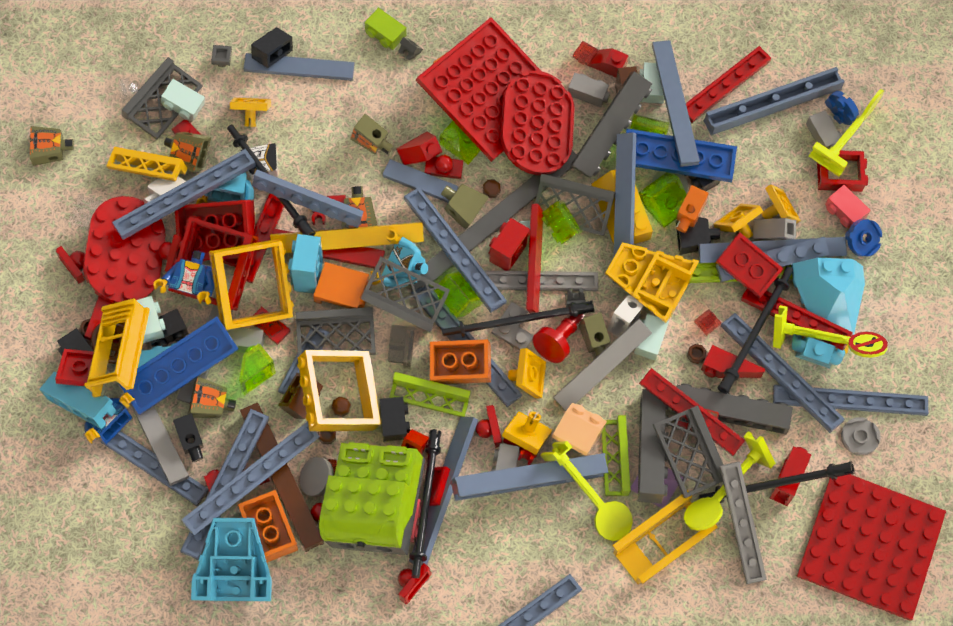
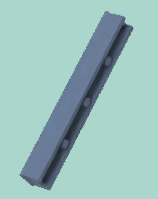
[703,67,845,135]
[450,453,608,501]

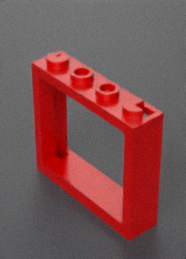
[168,217,259,311]

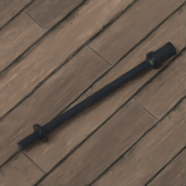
[227,124,316,236]
[717,267,793,394]
[442,300,594,338]
[409,429,442,578]
[699,461,855,503]

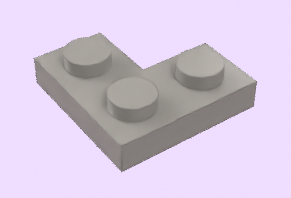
[491,302,534,350]

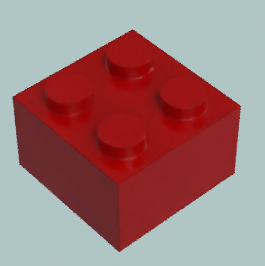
[488,218,530,271]

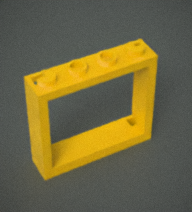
[209,239,294,330]
[297,350,382,431]

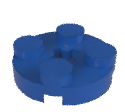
[825,91,859,125]
[845,219,882,256]

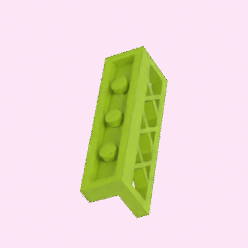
[389,372,471,417]
[601,415,631,496]

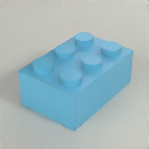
[288,234,323,294]

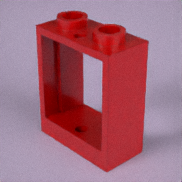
[817,150,868,192]
[769,446,812,507]

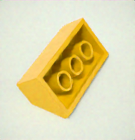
[591,169,653,245]

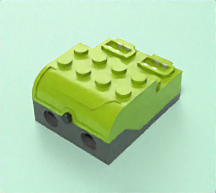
[319,442,425,555]

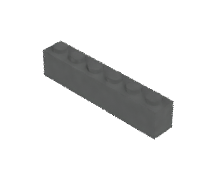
[571,71,652,177]
[671,384,793,434]
[638,389,669,504]

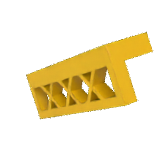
[106,147,188,181]

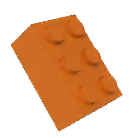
[430,339,491,384]
[238,490,298,562]

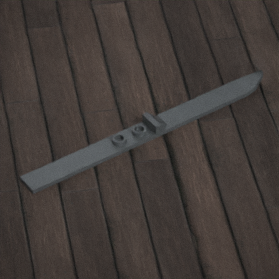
[411,150,577,290]

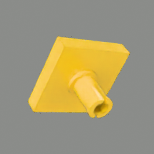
[230,97,271,127]
[761,184,801,224]
[713,203,763,239]
[508,348,546,399]
[502,411,553,455]

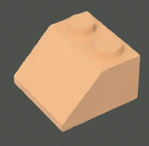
[552,403,607,456]

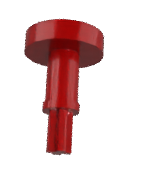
[532,314,585,363]

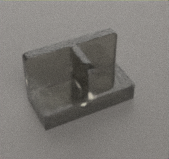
[388,325,415,369]

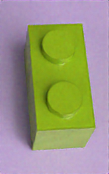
[365,7,407,50]

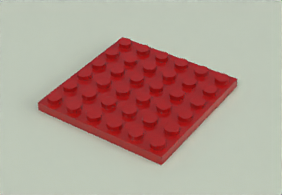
[415,17,541,162]
[796,474,946,621]

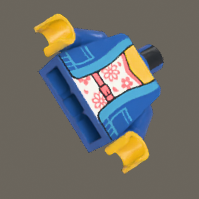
[154,250,215,304]
[84,392,135,444]

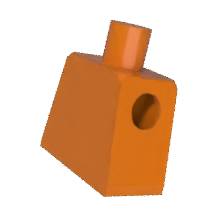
[676,185,709,233]

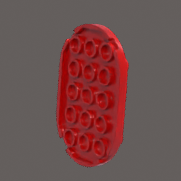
[500,71,574,175]
[83,196,166,304]

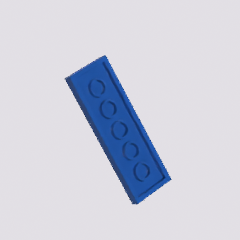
[626,129,737,183]
[118,316,239,415]

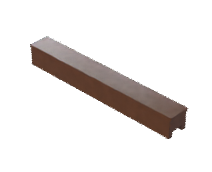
[240,402,324,552]

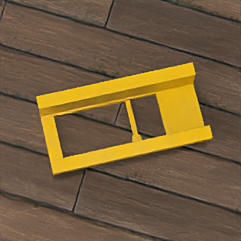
[84,299,150,398]
[612,490,718,585]

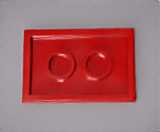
[715,232,784,298]

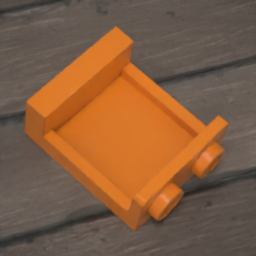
[313,262,372,309]

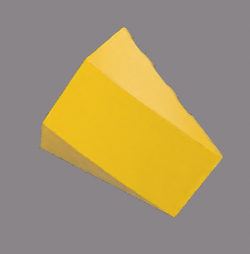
[605,242,699,323]

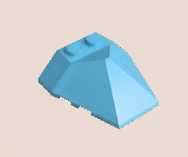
[791,258,865,335]
[191,518,272,601]

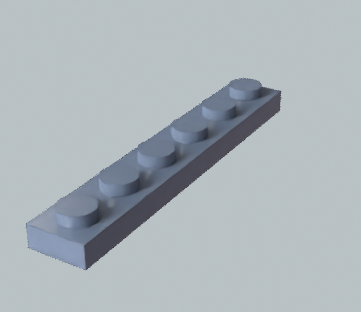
[252,170,364,228]
[715,237,830,283]

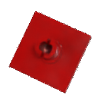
[55,349,94,386]

